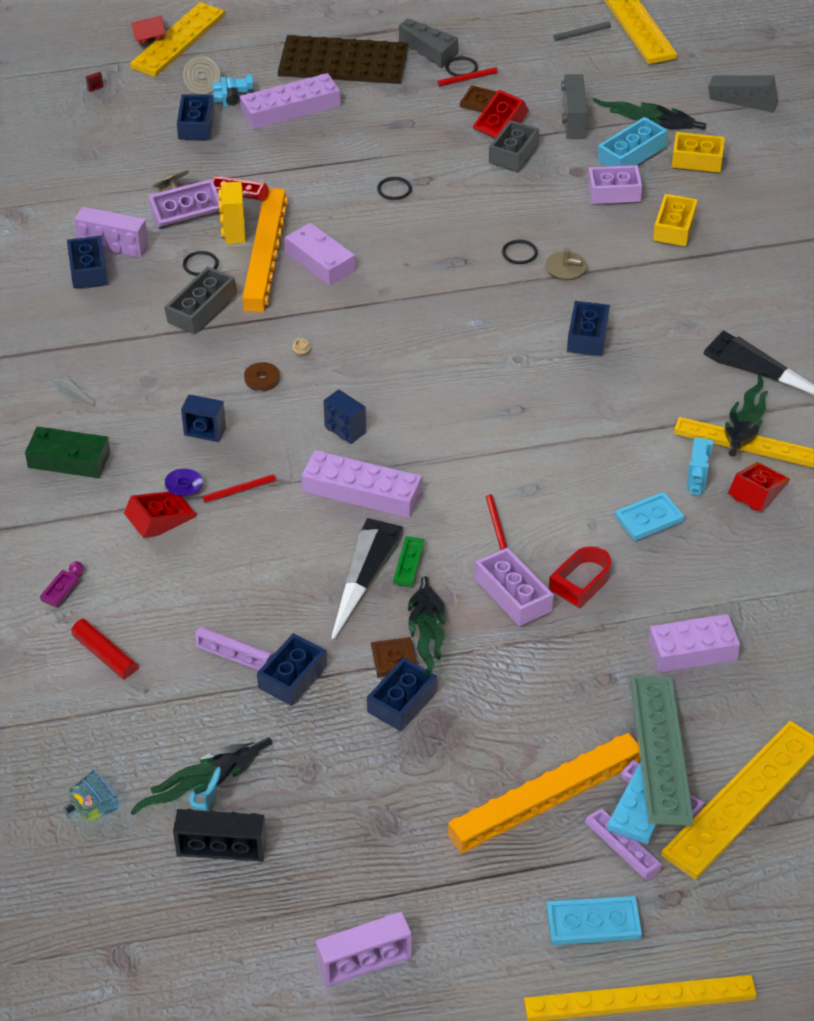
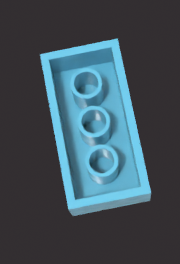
[598,117,668,167]

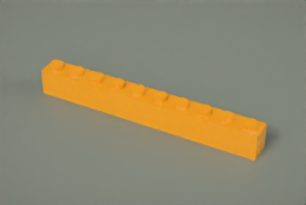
[242,188,288,312]
[448,733,640,854]

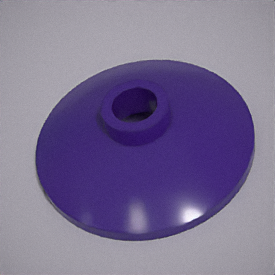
[165,468,203,496]

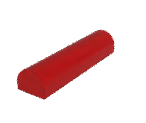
[213,176,269,201]
[71,618,139,680]

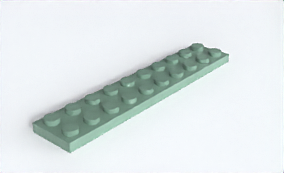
[630,675,693,826]

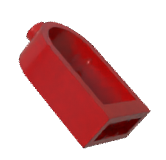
[549,546,611,609]

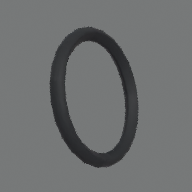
[445,56,478,76]
[377,177,412,200]
[502,239,538,264]
[182,251,219,276]

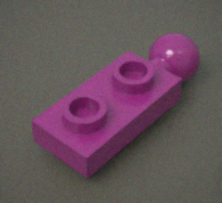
[40,561,84,608]

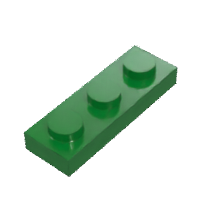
[393,536,425,587]

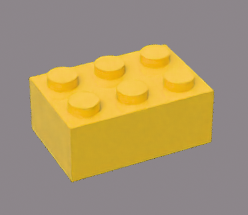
[672,132,725,173]
[218,182,246,244]
[653,194,698,246]

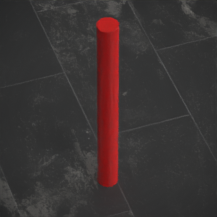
[437,67,498,87]
[202,474,276,503]
[486,494,508,551]

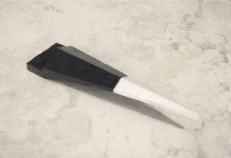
[704,330,814,395]
[332,518,404,641]

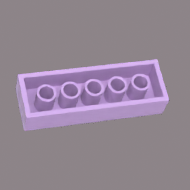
[240,73,340,129]
[301,450,422,518]

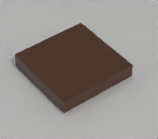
[460,85,497,113]
[371,637,416,678]

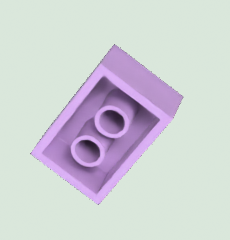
[587,165,642,204]

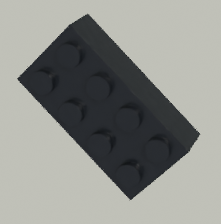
[173,809,267,862]

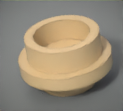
[292,338,310,355]

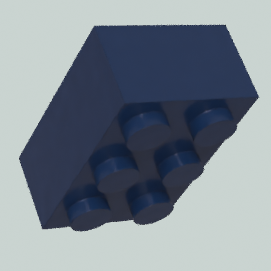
[177,94,214,140]
[67,235,108,288]
[567,301,610,356]
[257,633,327,706]
[367,657,437,731]

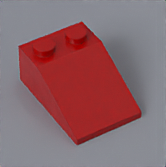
[131,15,166,44]
[472,89,529,138]
[728,462,790,511]
[124,491,197,538]

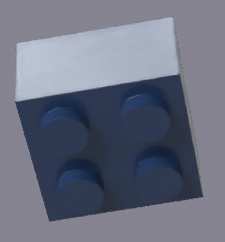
[323,389,366,444]
[181,394,226,442]

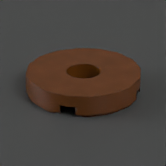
[244,362,280,391]

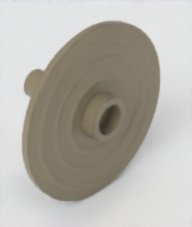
[183,56,220,94]
[153,170,189,192]
[546,248,587,280]

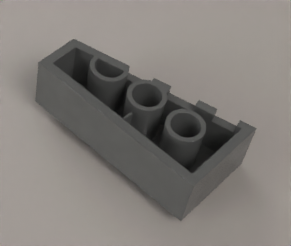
[399,18,458,68]
[708,75,778,113]

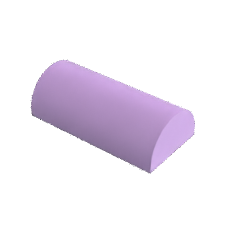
[148,179,221,227]

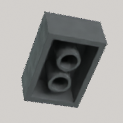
[489,120,539,171]

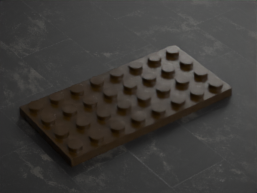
[278,35,408,84]

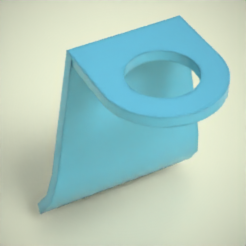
[189,767,221,811]

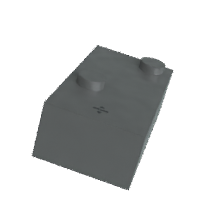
[561,74,587,139]
[164,266,238,334]

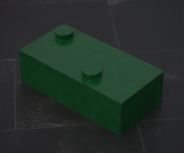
[25,426,110,479]

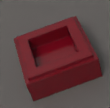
[86,72,104,92]

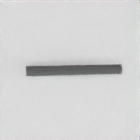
[553,21,611,41]

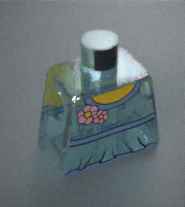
[63,770,119,822]

